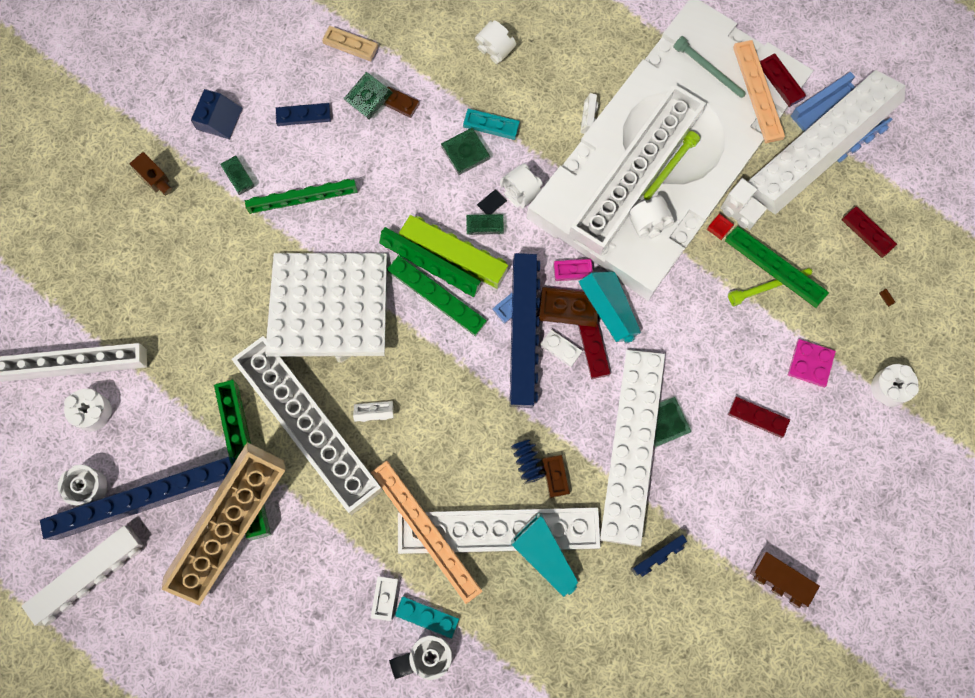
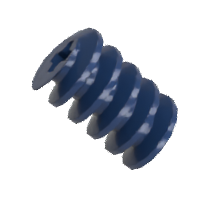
[511,440,546,484]

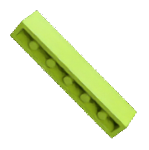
[399,215,509,289]

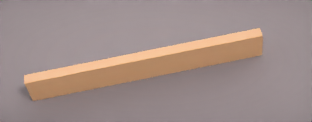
[371,461,483,604]

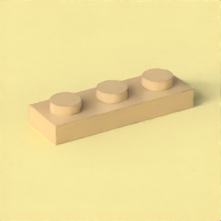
[322,26,378,62]

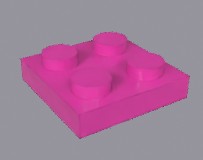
[788,339,836,388]

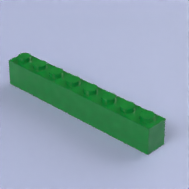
[214,380,271,541]

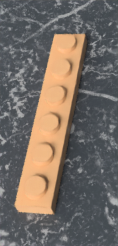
[733,40,785,144]

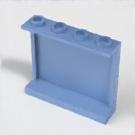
[791,72,893,163]

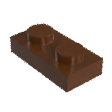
[379,86,420,118]
[542,455,570,498]

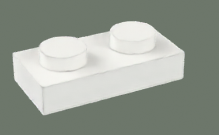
[580,93,598,134]
[540,330,582,367]
[353,401,394,422]
[371,576,398,621]

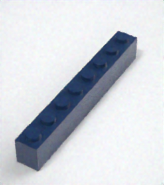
[509,253,540,408]

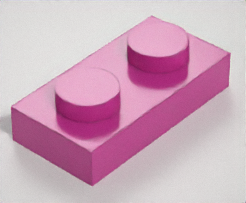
[553,259,592,281]

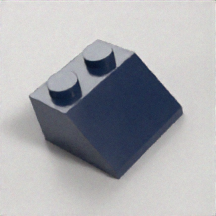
[191,89,243,140]

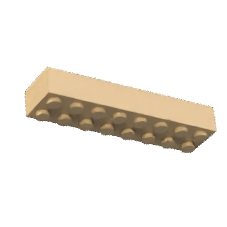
[162,442,285,606]

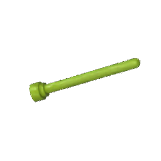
[644,131,700,200]
[728,268,813,307]

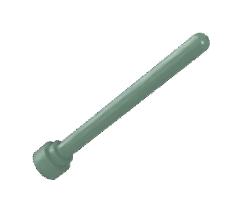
[673,36,746,98]

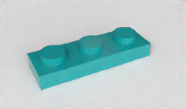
[463,109,520,140]
[395,596,459,639]

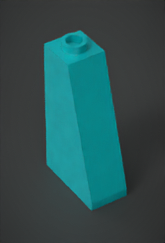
[578,272,641,343]
[511,512,578,597]

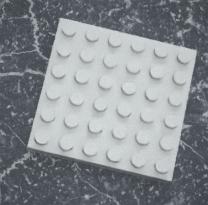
[265,253,387,356]

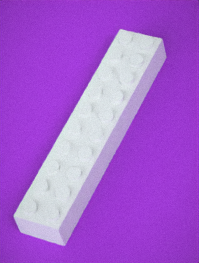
[748,70,906,215]
[569,84,706,256]
[232,336,383,516]

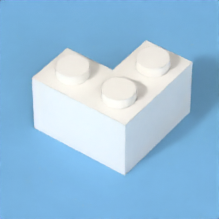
[721,178,767,231]

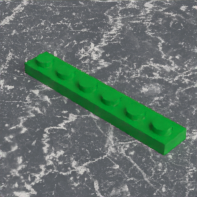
[244,179,358,214]
[725,226,829,308]
[379,227,481,297]
[387,255,487,337]

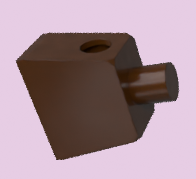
[129,152,173,196]

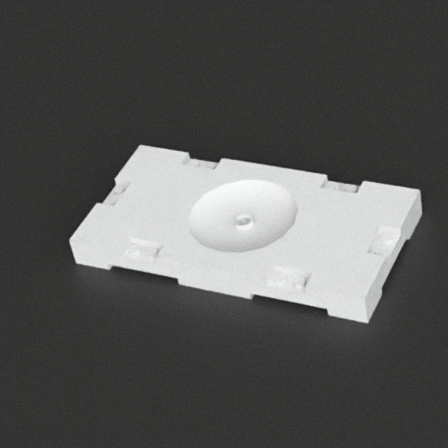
[527,0,814,301]

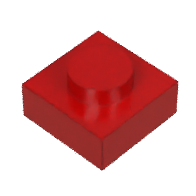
[707,214,734,241]

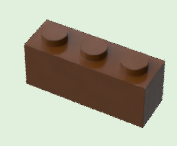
[750,552,820,609]

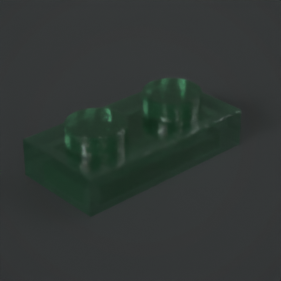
[220,155,255,195]
[466,214,504,235]

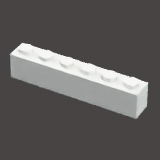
[21,525,144,626]

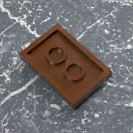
[539,287,598,327]

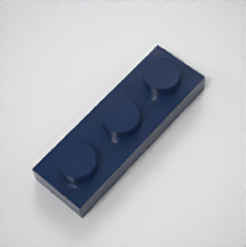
[275,103,331,126]
[631,535,687,577]

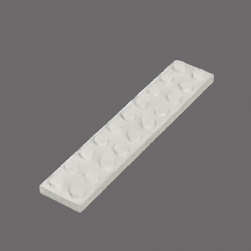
[600,350,665,547]
[398,508,600,554]

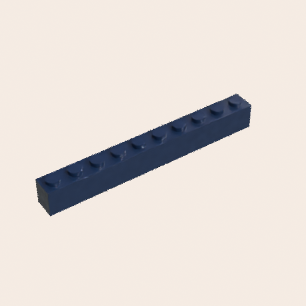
[40,457,236,540]

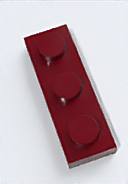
[760,53,806,107]
[842,206,897,258]
[578,322,610,379]
[728,397,790,438]

